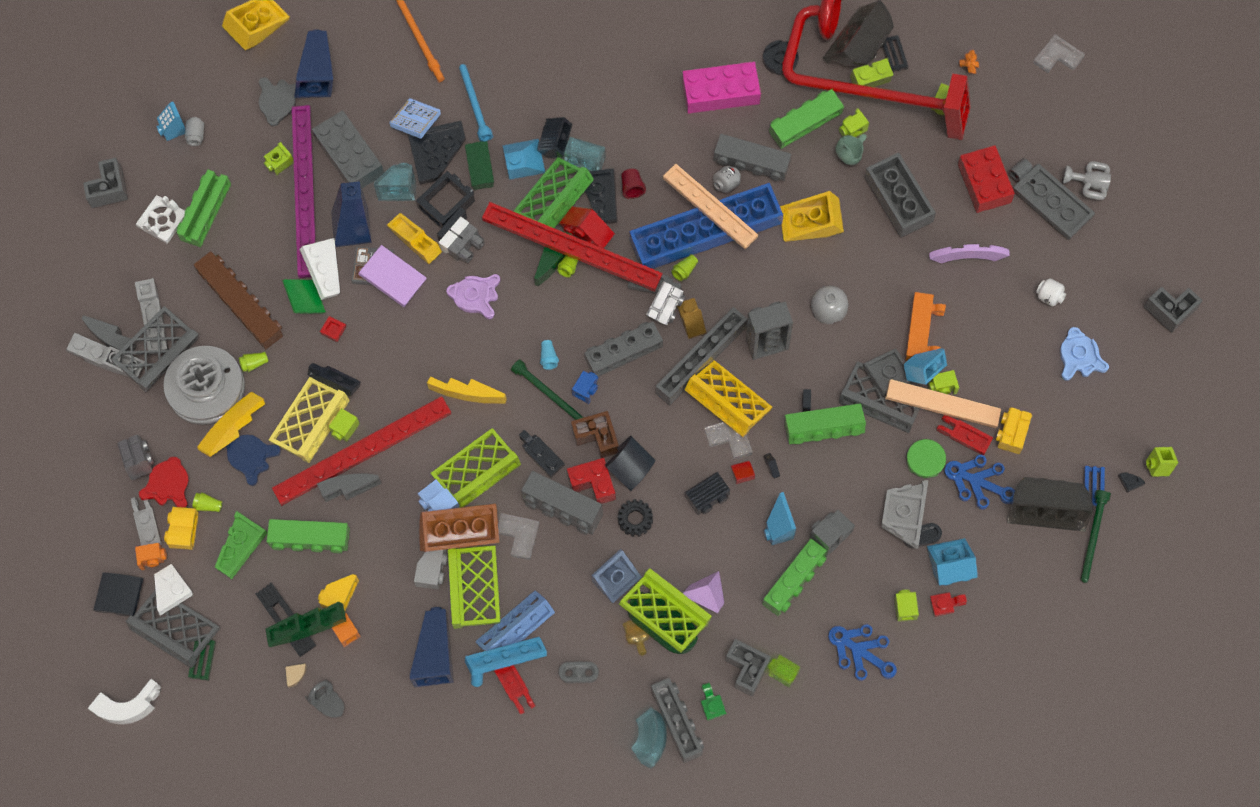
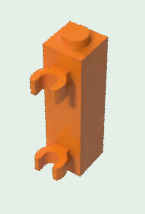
[905,292,946,362]

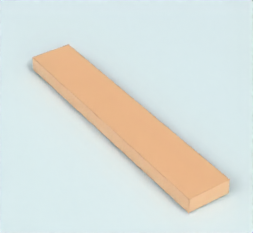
[663,164,758,249]
[885,379,1001,428]

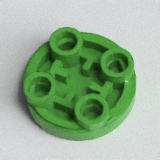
[907,439,946,478]

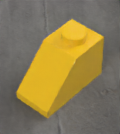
[318,574,359,611]

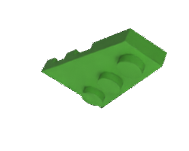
[215,511,267,579]

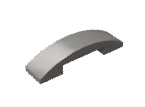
[135,278,168,351]

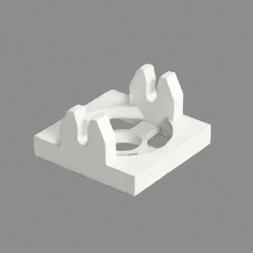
[136,195,185,244]

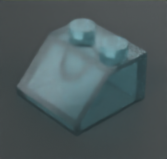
[374,163,416,201]

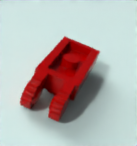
[937,415,993,456]
[494,665,535,715]

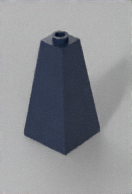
[294,29,333,98]
[331,181,372,247]
[410,607,454,688]

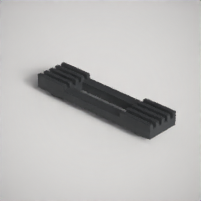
[255,582,316,657]

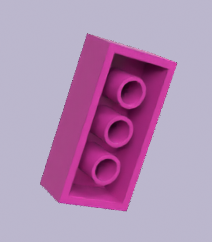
[682,62,761,114]

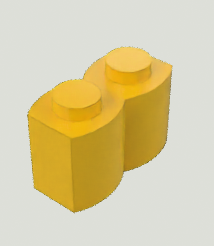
[164,507,199,550]

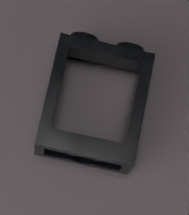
[416,171,475,228]

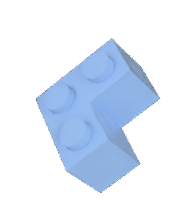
[418,479,460,511]

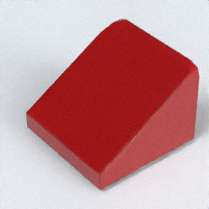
[731,461,755,484]

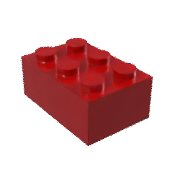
[958,145,1015,213]

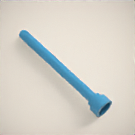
[459,64,493,142]

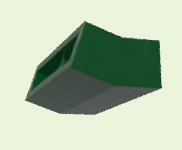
[465,141,494,191]

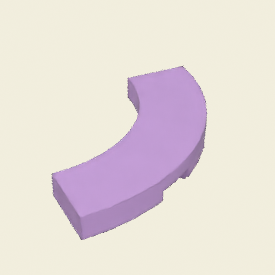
[929,244,1010,264]

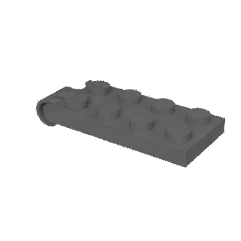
[1009,158,1095,240]

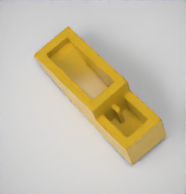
[387,213,442,264]

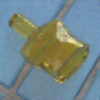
[623,620,649,656]

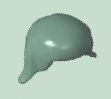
[835,134,867,165]

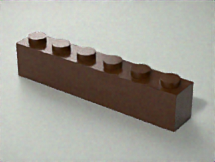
[193,251,283,350]

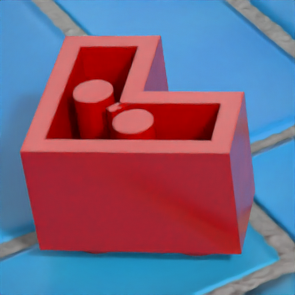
[559,206,615,249]
[567,458,616,504]

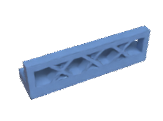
[475,591,555,651]

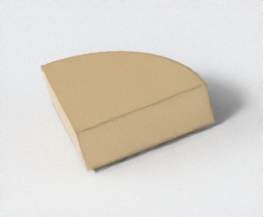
[286,664,306,688]

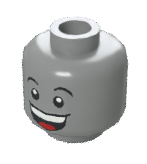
[713,166,741,193]

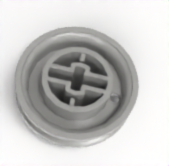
[164,346,245,425]

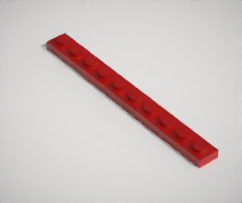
[482,202,663,292]
[272,396,452,506]

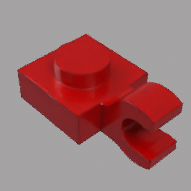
[930,592,967,617]

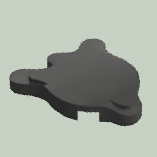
[259,77,296,126]

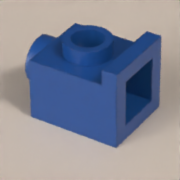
[572,371,599,404]

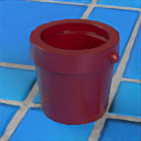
[621,169,646,199]

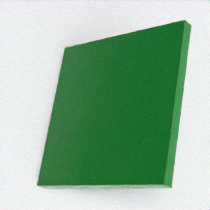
[282,279,326,313]

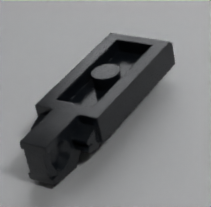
[307,362,361,397]
[519,430,565,478]

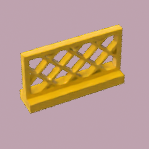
[685,360,773,437]

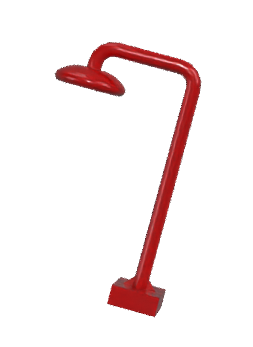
[782,0,971,140]

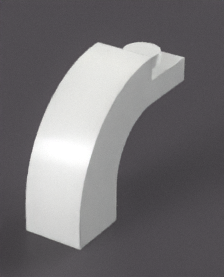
[88,679,161,724]

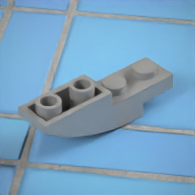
[66,333,145,378]

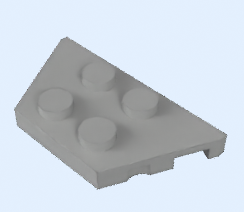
[881,480,928,549]

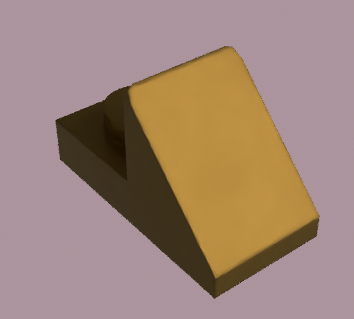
[677,298,707,339]

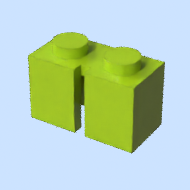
[850,59,893,87]

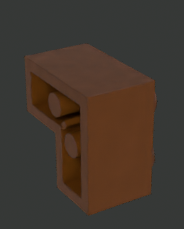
[571,411,619,458]

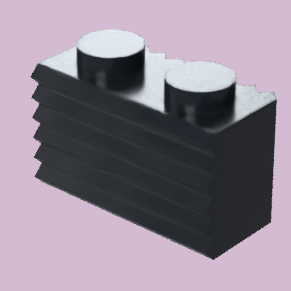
[537,117,573,158]
[685,472,730,515]

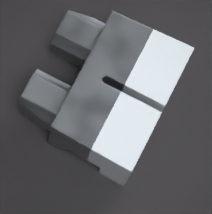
[438,217,485,263]

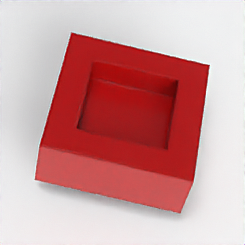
[320,316,347,342]

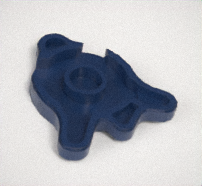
[226,435,281,486]

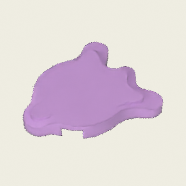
[446,274,501,320]

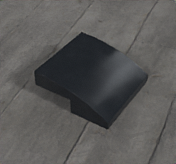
[605,435,656,491]
[93,573,143,616]

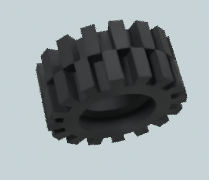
[618,499,653,537]

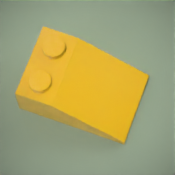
[222,0,290,50]
[780,191,844,242]

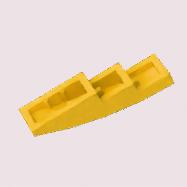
[427,376,507,404]
[197,392,265,457]

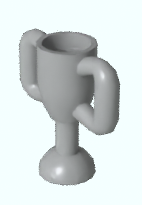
[1062,161,1111,200]

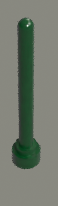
[510,359,584,420]
[1081,490,1111,583]

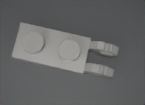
[131,497,162,546]

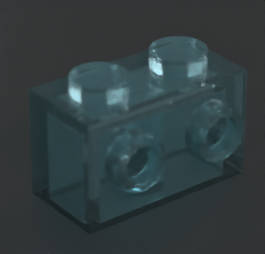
[564,137,606,171]

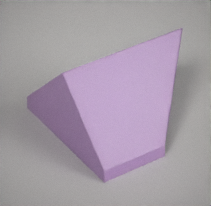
[683,571,724,613]

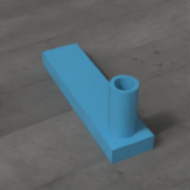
[465,637,547,687]

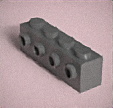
[714,134,792,181]
[584,321,663,377]
[651,678,704,763]

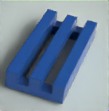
[1083,466,1105,506]

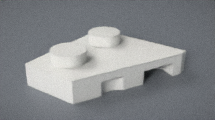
[154,564,193,616]

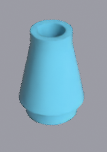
[540,340,559,370]

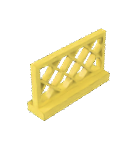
[269,377,350,463]

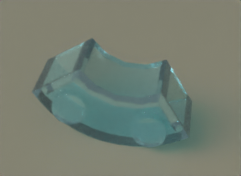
[631,707,667,769]

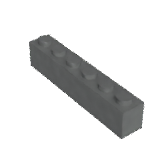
[656,307,748,406]

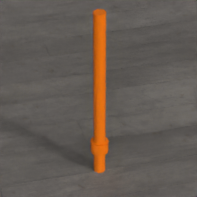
[396,0,445,82]

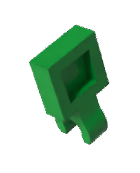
[701,683,726,721]

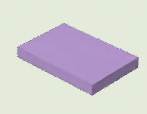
[359,245,427,307]

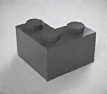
[83,158,128,208]
[1144,287,1203,333]
[810,510,855,557]
[726,639,771,697]

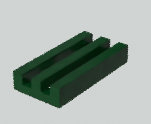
[188,639,216,681]

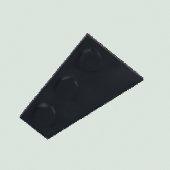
[585,168,618,223]

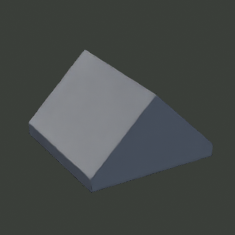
[592,549,642,603]

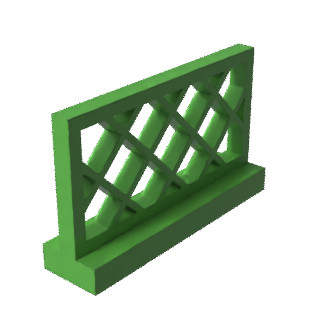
[513,157,594,228]

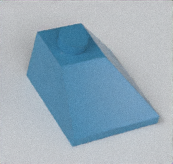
[503,139,545,180]
[764,492,796,545]

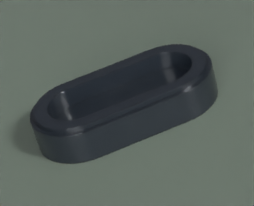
[903,523,942,548]

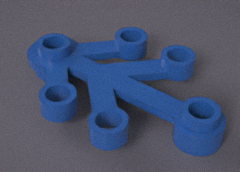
[945,455,1016,510]
[829,624,897,681]

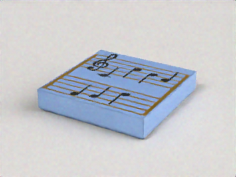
[390,98,441,138]

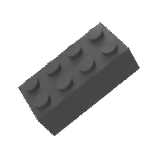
[312,110,385,188]
[865,152,936,237]
[746,301,793,360]
[521,471,603,535]

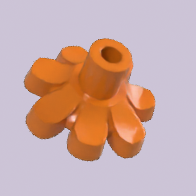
[959,50,979,74]

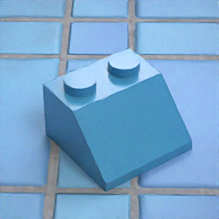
[927,538,978,586]

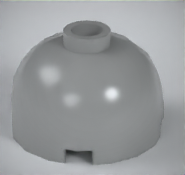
[810,285,849,324]

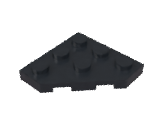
[408,121,466,184]

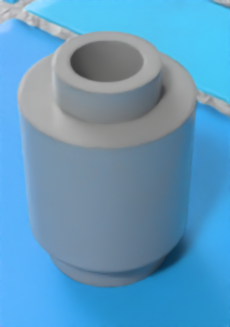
[185,117,204,146]

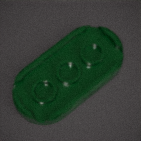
[628,592,698,654]

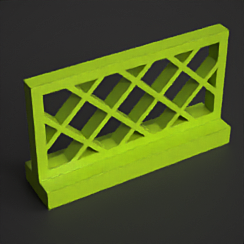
[431,428,521,507]
[448,546,501,629]
[619,568,712,653]

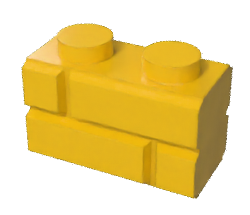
[996,407,1032,454]

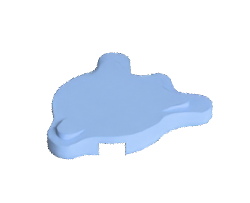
[1060,327,1109,381]

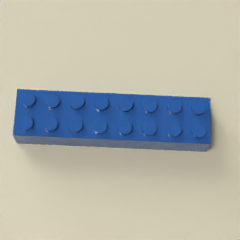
[629,183,783,269]

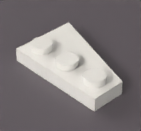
[300,238,340,300]

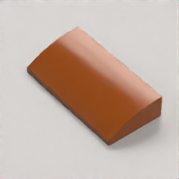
[419,504,499,552]

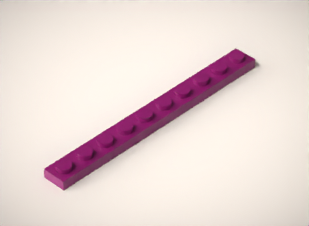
[292,105,316,278]

